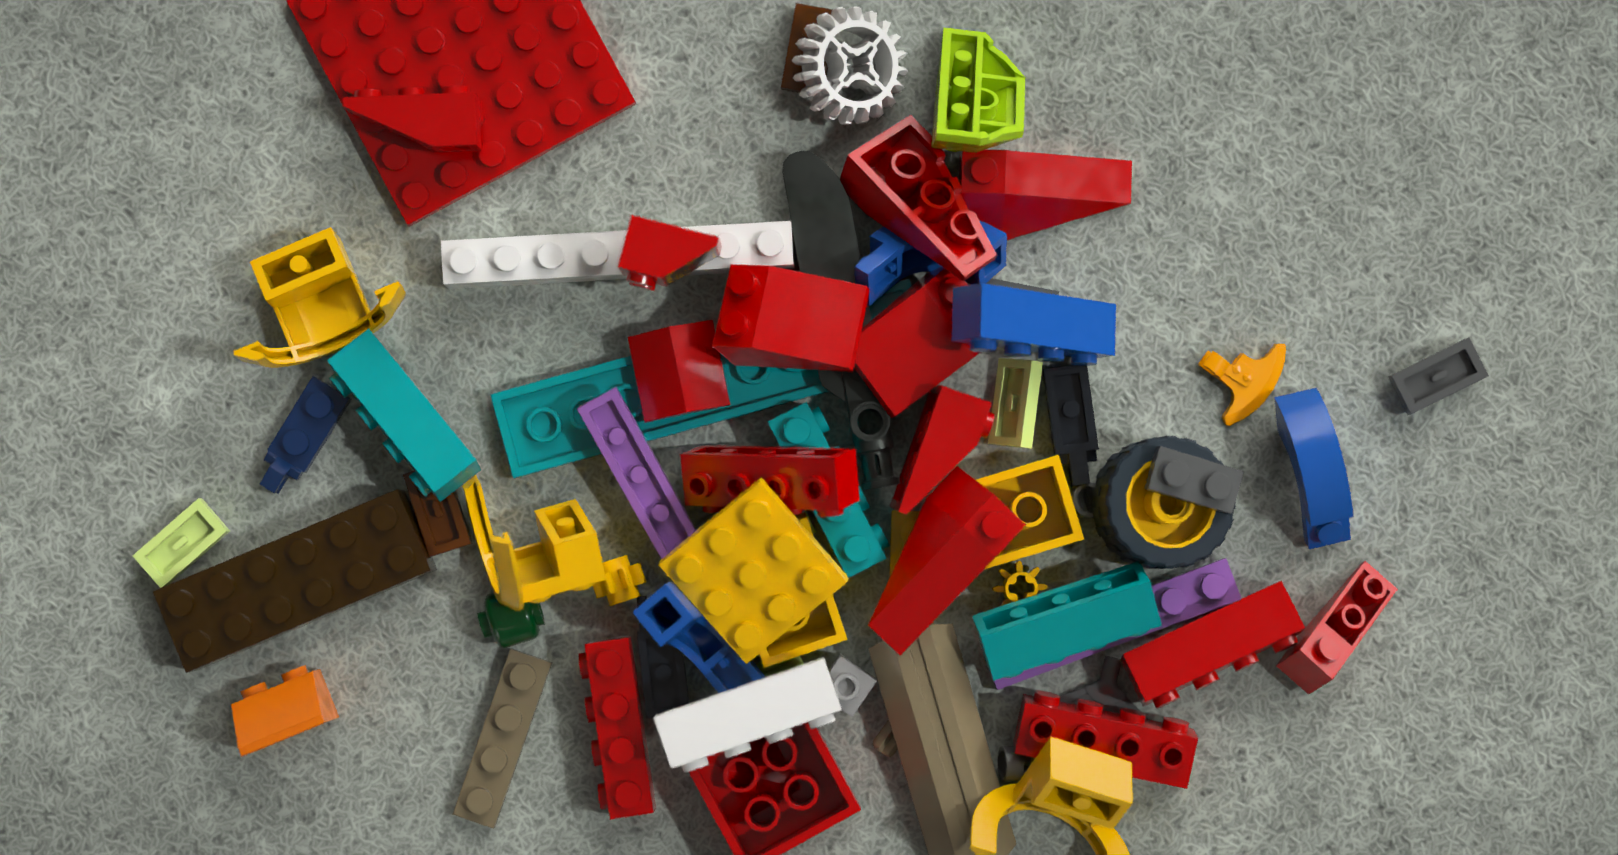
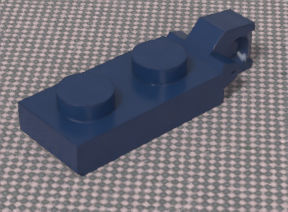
[260,376,352,494]

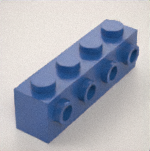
[952,283,1116,366]

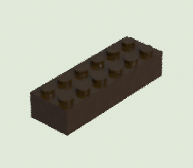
[152,489,437,673]

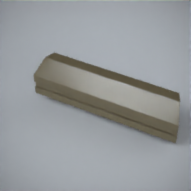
[869,624,1016,855]

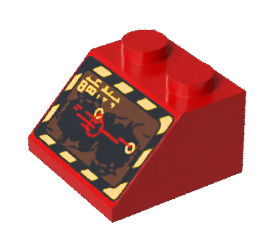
[618,215,722,291]

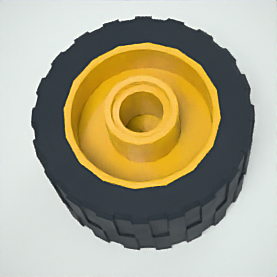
[1091,436,1236,569]

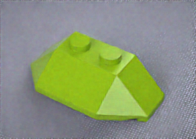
[932,27,1025,153]

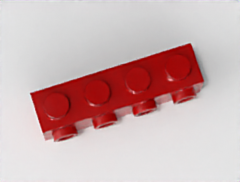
[680,445,860,517]
[1120,580,1305,709]
[578,636,656,820]
[1013,690,1199,789]

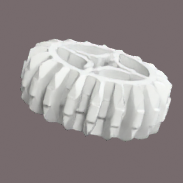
[792,6,908,125]

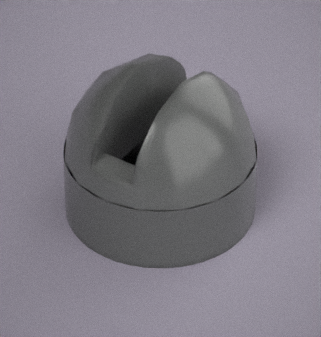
[1070,482,1096,518]
[997,746,1031,781]

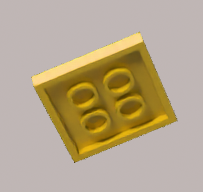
[659,478,848,664]

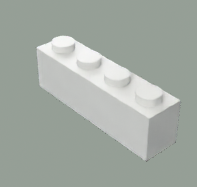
[654,657,842,773]

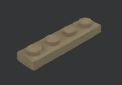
[452,648,553,829]

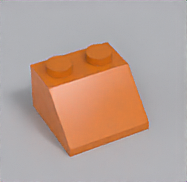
[231,665,339,757]

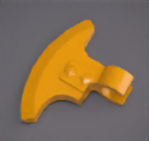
[1198,344,1286,426]

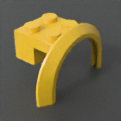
[233,227,406,368]
[463,475,606,611]
[970,737,1133,855]

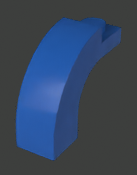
[854,221,1007,306]
[1274,387,1354,550]
[632,582,766,693]

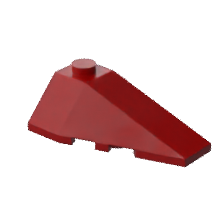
[840,114,997,281]
[959,149,1132,241]
[868,466,1026,656]

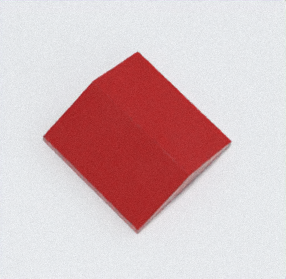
[627,320,730,423]

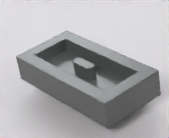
[1388,337,1489,415]
[1144,446,1244,514]

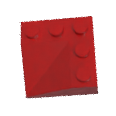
[689,722,861,855]

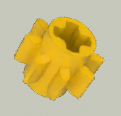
[593,555,646,606]
[992,561,1048,606]

